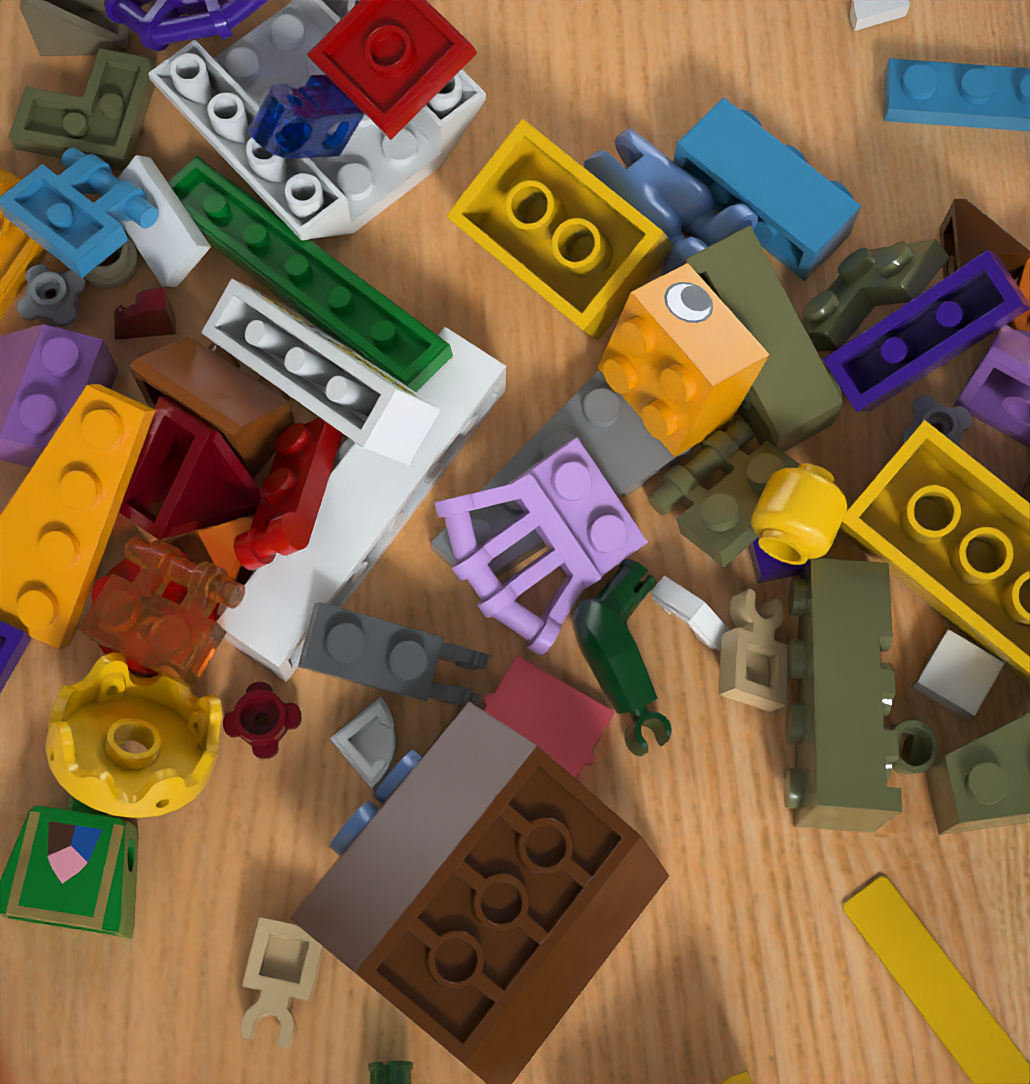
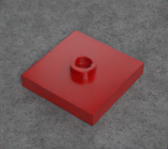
[306,0,477,140]

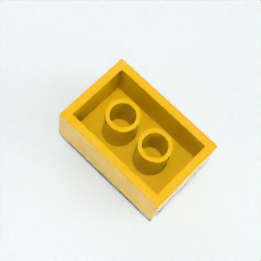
[445,118,675,340]

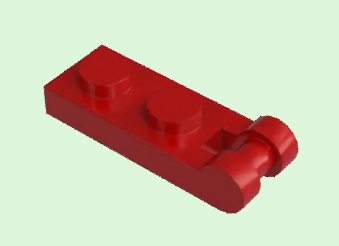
[233,417,343,570]

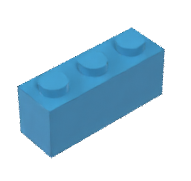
[673,97,861,281]

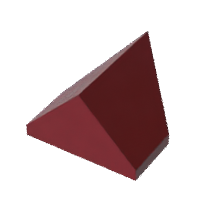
[119,395,261,541]

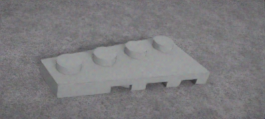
[431,370,692,582]

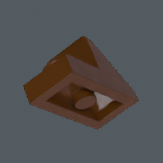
[939,199,1030,280]

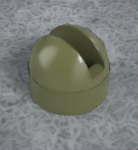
[889,720,939,775]

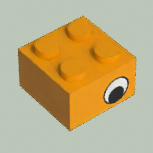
[598,263,770,457]

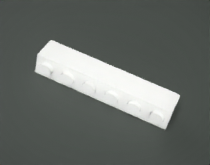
[215,327,506,682]

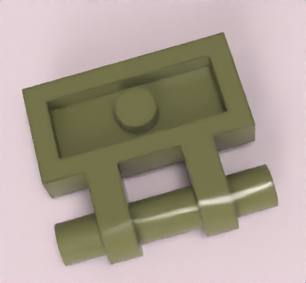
[648,419,800,567]

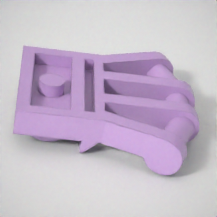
[434,437,648,656]

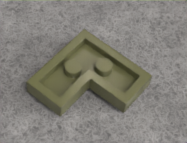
[9,48,157,171]
[801,239,950,352]

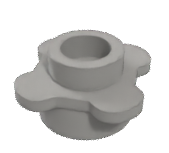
[17,264,86,326]
[902,395,972,450]

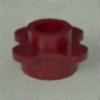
[223,682,302,759]

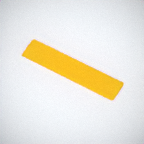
[843,876,1030,1084]

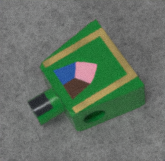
[0,794,139,939]

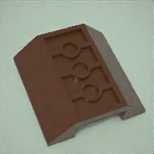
[289,702,670,1084]

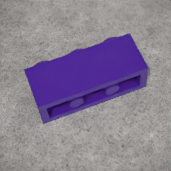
[823,250,1030,412]

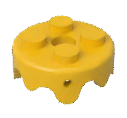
[45,652,222,818]

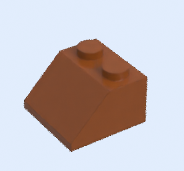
[129,336,295,480]

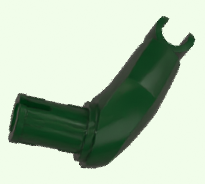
[572,559,672,756]

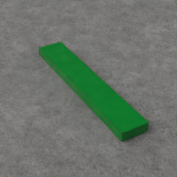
[168,156,453,392]

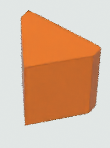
[197,517,253,591]

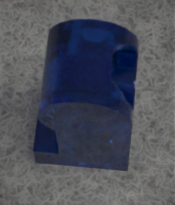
[248,75,365,159]

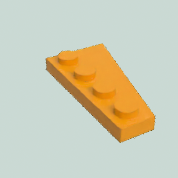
[0,384,156,650]

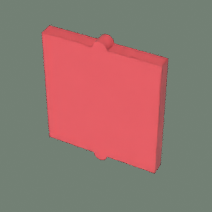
[483,655,615,779]

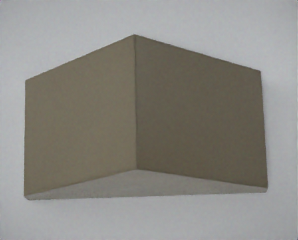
[20,0,129,56]

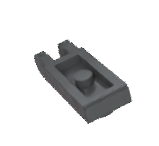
[298,602,489,707]

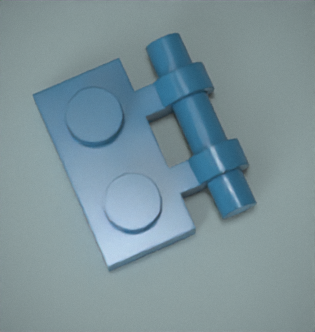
[0,147,159,278]

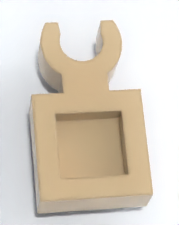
[718,589,789,712]
[240,917,325,1048]

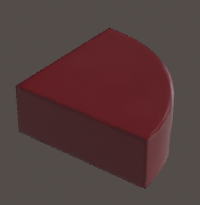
[114,288,176,340]

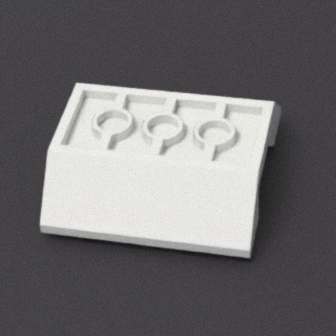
[148,0,486,240]

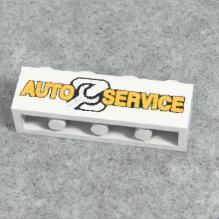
[201,278,441,466]

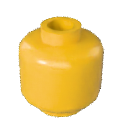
[750,463,848,565]

